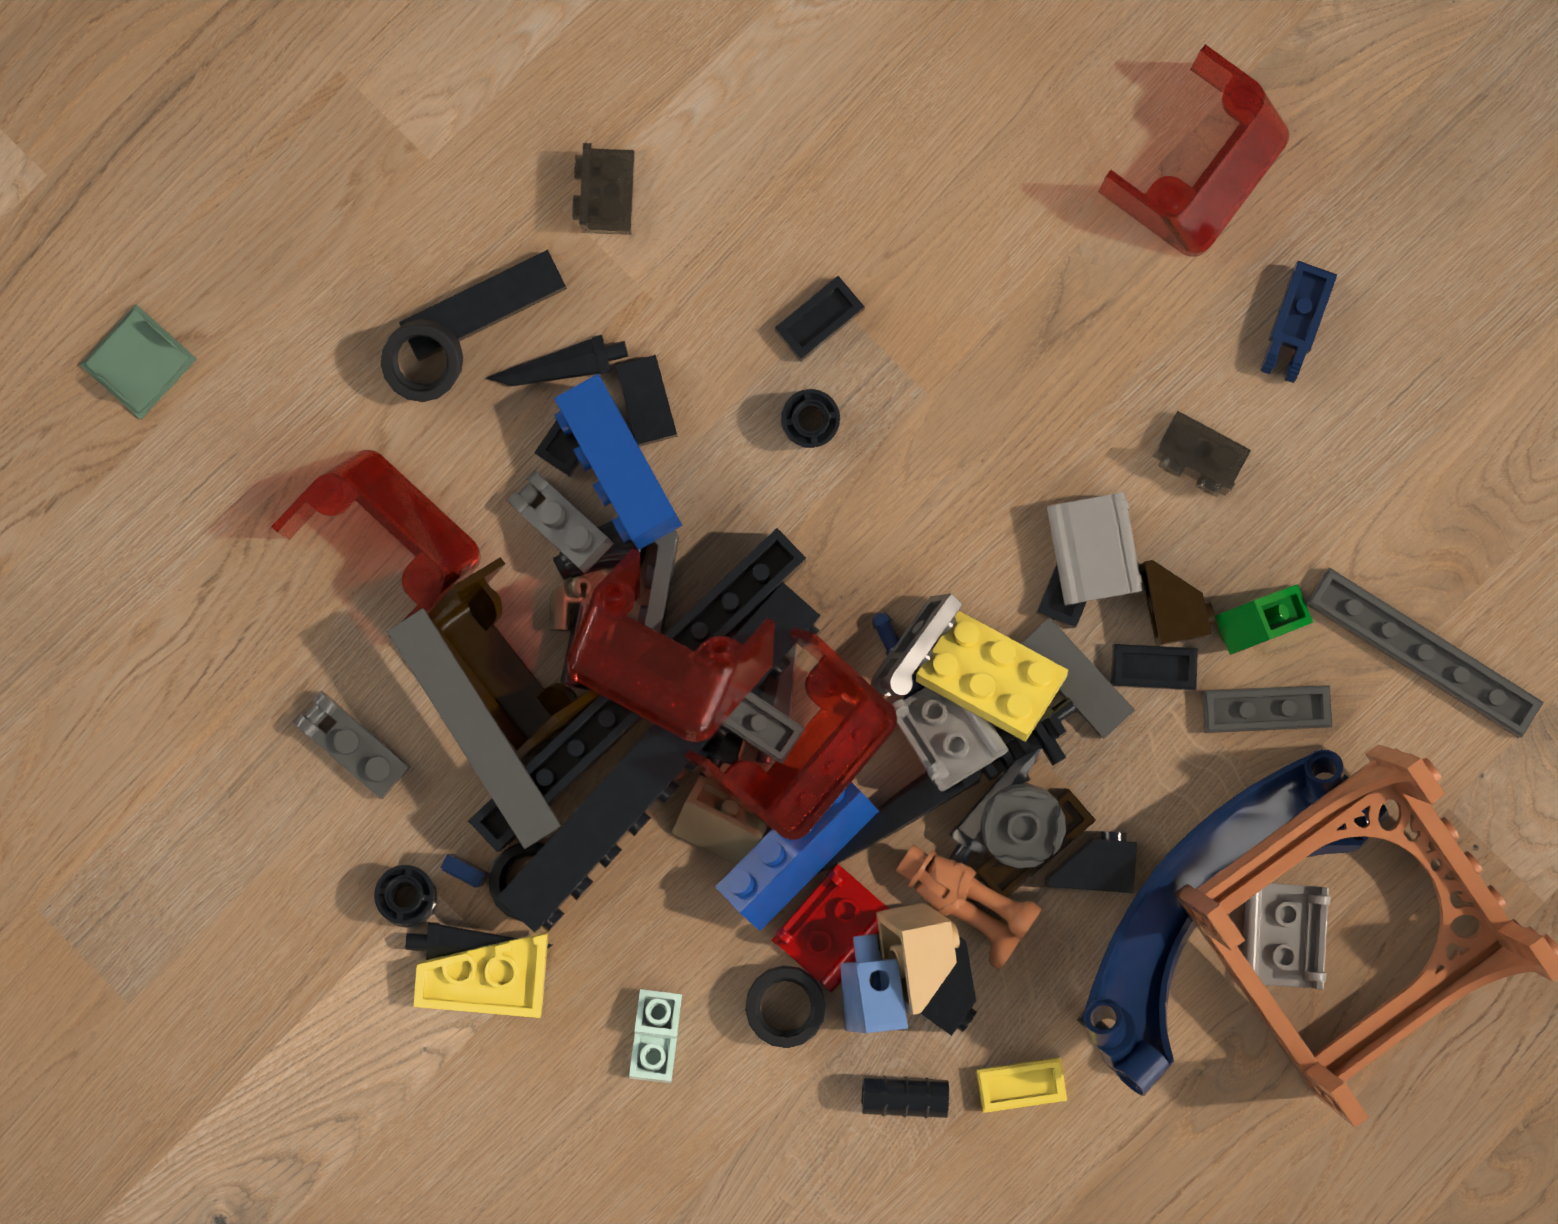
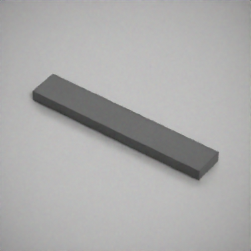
[1306,568,1544,738]
[387,608,562,849]

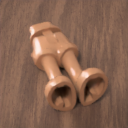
[895,844,1042,970]

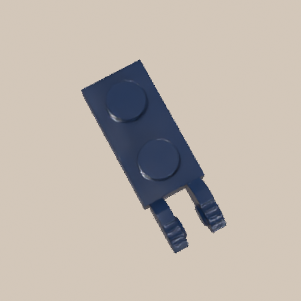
[1260,261,1337,383]

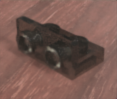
[572,143,635,235]
[1152,411,1251,497]

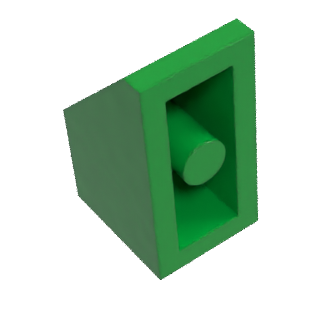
[1215,584,1314,655]

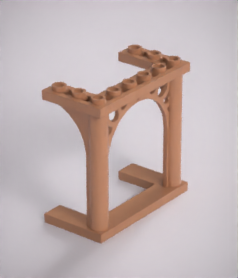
[1174,744,1558,1127]

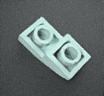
[629,989,682,1084]

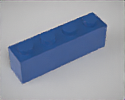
[554,374,683,550]
[715,767,879,931]

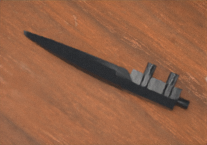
[816,697,1077,875]

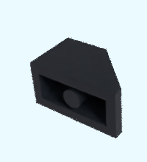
[1045,831,1137,893]
[920,936,977,1036]

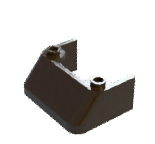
[428,557,605,761]

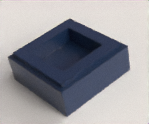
[440,854,489,888]

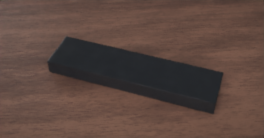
[399,250,567,361]

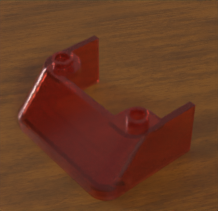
[1098,44,1289,257]
[271,450,481,638]
[568,548,775,742]
[684,628,897,840]

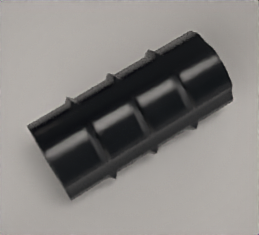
[861,1075,949,1119]

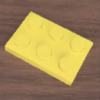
[916,610,1068,742]

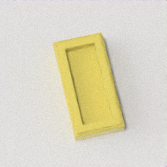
[976,1057,1067,1113]

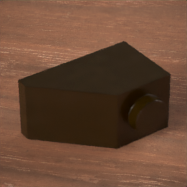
[1139,560,1215,646]

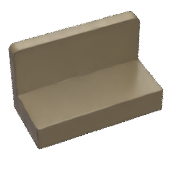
[672,774,775,865]

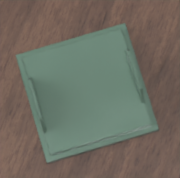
[80,305,197,420]

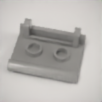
[1047,492,1144,606]
[886,687,1008,791]
[1242,883,1331,990]

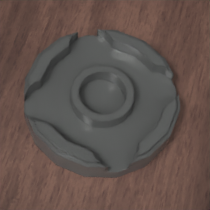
[980,783,1066,868]

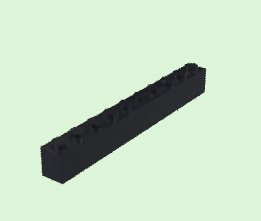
[468,528,806,852]
[497,582,821,934]

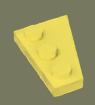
[413,932,549,1018]

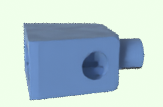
[841,934,908,1033]

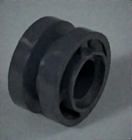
[781,389,840,448]
[374,865,438,928]

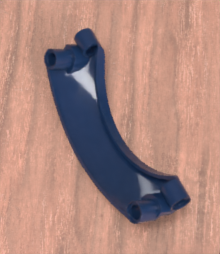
[1083,749,1389,1096]

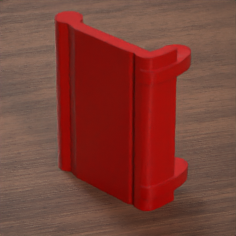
[771,863,889,993]

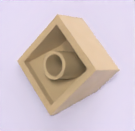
[876,902,960,1015]

